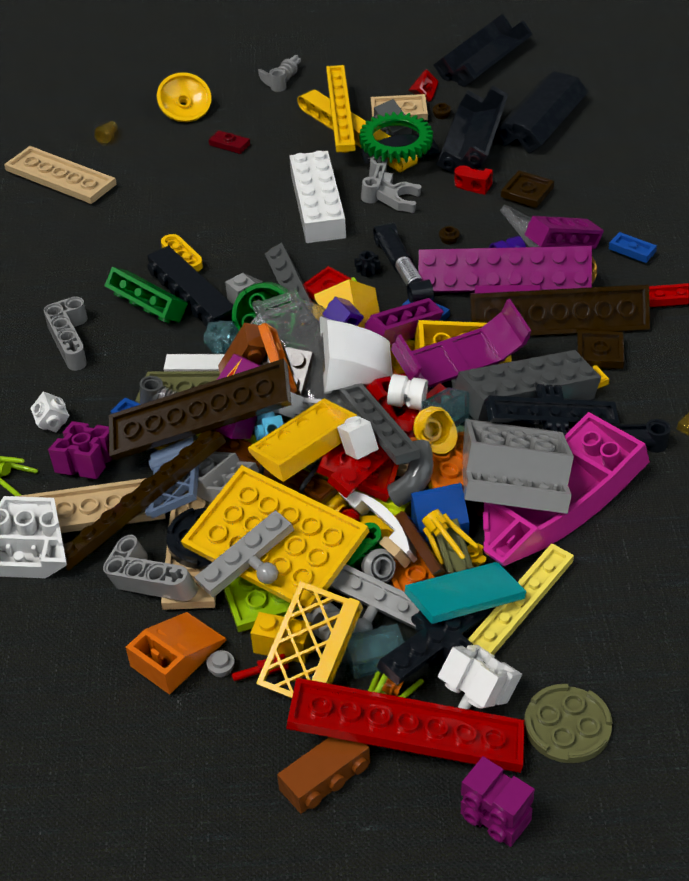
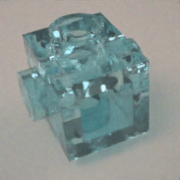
[203,321,239,354]

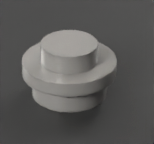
[207,650,235,677]

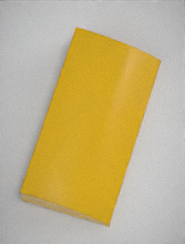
[248,398,357,482]

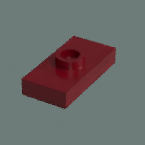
[209,130,250,154]

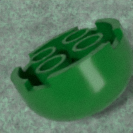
[232,282,300,336]

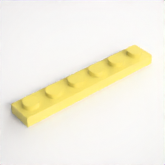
[468,543,574,655]

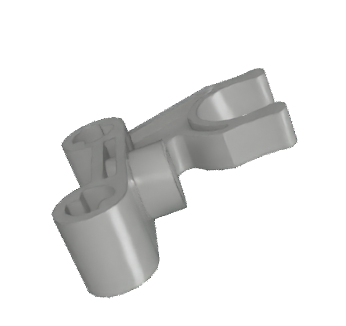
[361,156,421,213]

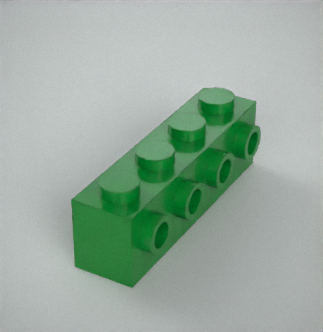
[104,266,188,323]

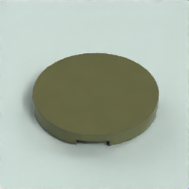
[524,684,612,763]

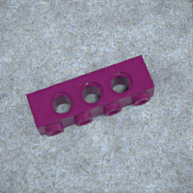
[524,216,604,249]

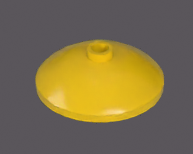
[157,72,211,122]

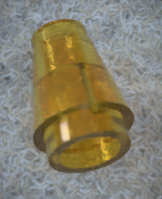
[94,121,117,143]

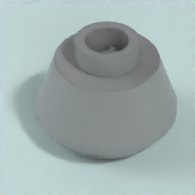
[361,549,396,583]

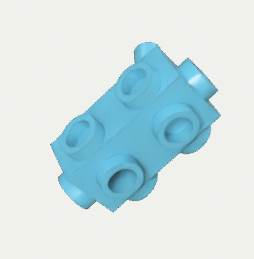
[254,412,285,441]

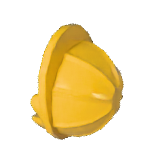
[413,406,458,454]

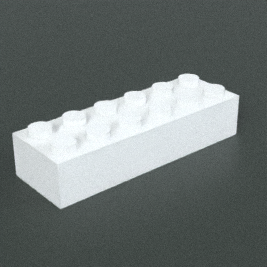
[289,151,346,243]

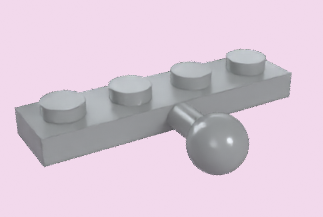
[194,510,294,597]
[329,565,420,640]

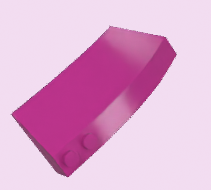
[483,412,650,566]

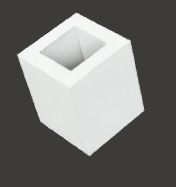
[337,416,379,460]

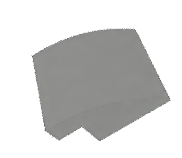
[463,419,574,514]

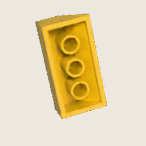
[415,320,512,364]

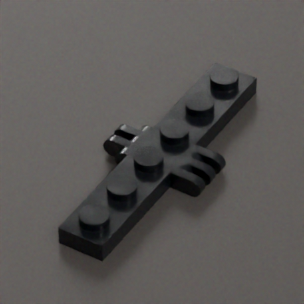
[485,384,620,435]
[377,607,496,686]

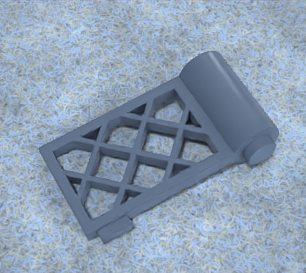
[145,435,200,519]

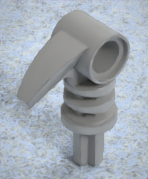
[258,55,301,92]

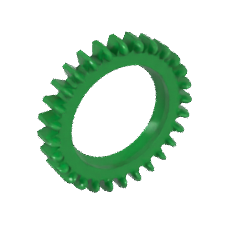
[360,112,433,163]

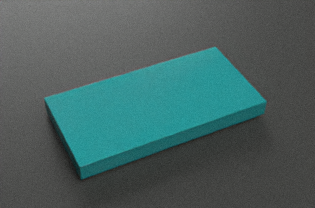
[404,562,526,624]

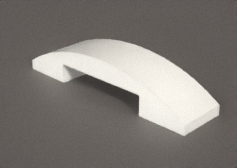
[339,491,417,563]

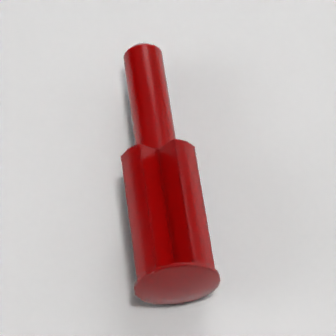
[232,653,289,681]

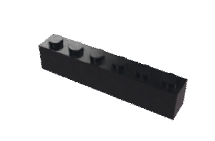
[147,246,235,335]

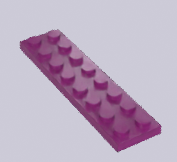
[418,246,592,293]

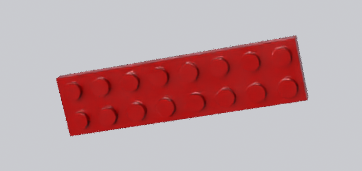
[286,678,524,773]

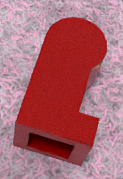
[454,166,493,195]

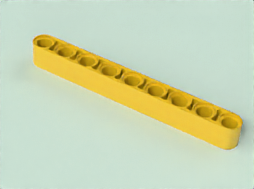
[297,90,418,172]

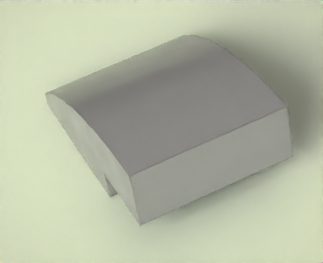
[182,452,259,503]

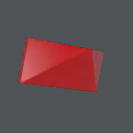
[409,69,439,102]

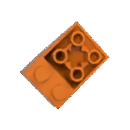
[125,612,226,695]

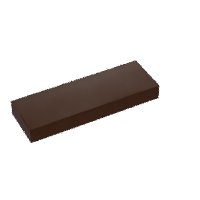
[395,511,447,577]

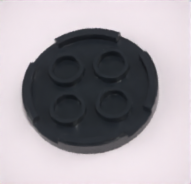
[167,508,212,569]

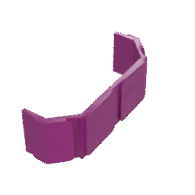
[391,299,531,388]

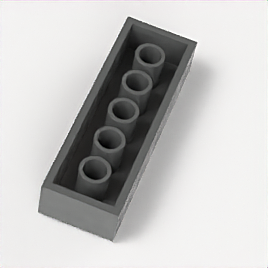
[453,350,601,422]

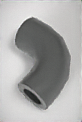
[387,440,434,507]

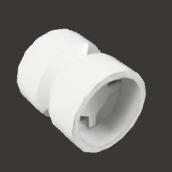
[387,374,428,411]

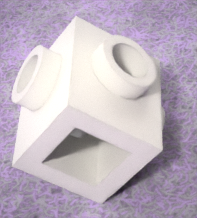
[31,391,69,433]

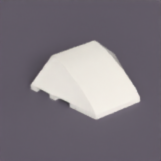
[320,316,393,394]
[0,496,67,578]

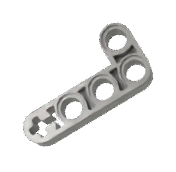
[44,297,88,371]
[103,535,198,601]

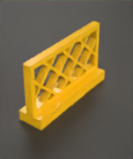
[256,581,363,699]

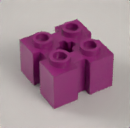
[48,421,112,479]
[460,756,535,847]

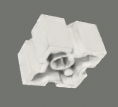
[438,645,522,710]

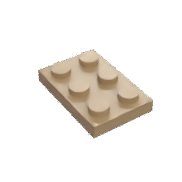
[371,94,428,120]

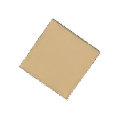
[379,536,411,568]

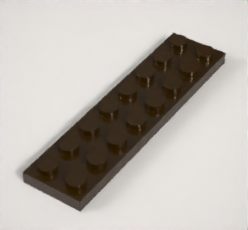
[470,284,650,335]
[109,358,292,460]

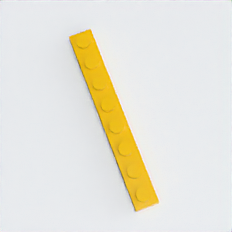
[326,65,355,153]

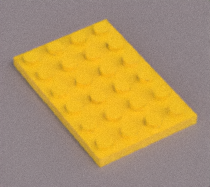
[181,465,369,613]

